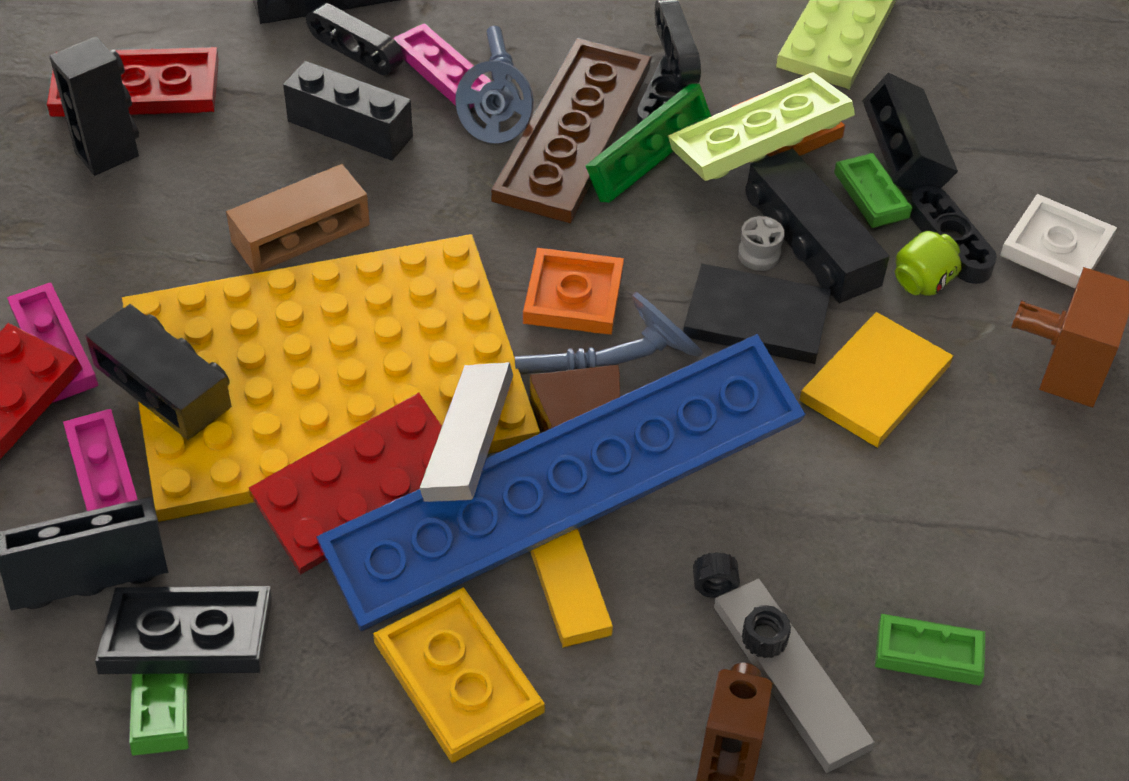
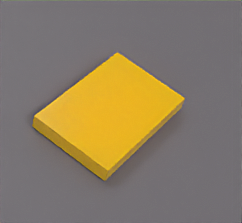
[799,312,953,448]
[373,587,545,763]

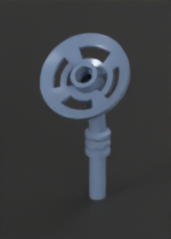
[456,26,534,143]
[514,291,703,374]

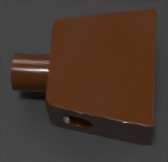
[529,365,620,433]
[696,663,773,781]

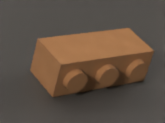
[226,164,370,273]

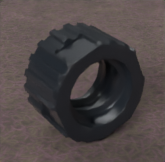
[693,552,740,598]
[742,605,791,658]

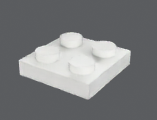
[1000,194,1117,288]

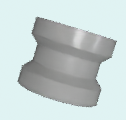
[738,216,785,271]

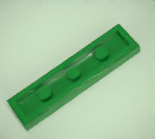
[585,84,711,203]

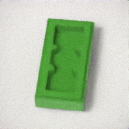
[834,153,912,228]
[875,614,986,686]
[129,674,189,756]

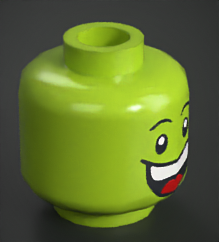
[895,231,961,296]

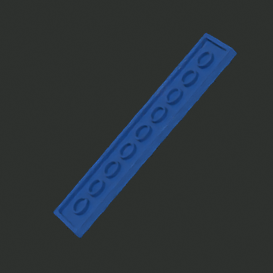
[317,334,805,631]

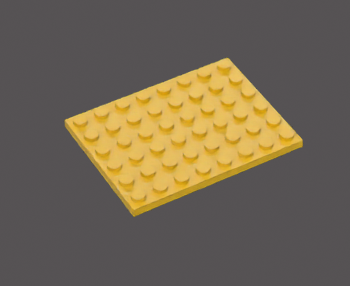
[122,234,540,522]

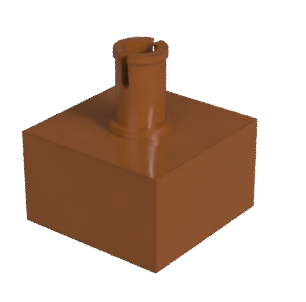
[1011,267,1129,408]

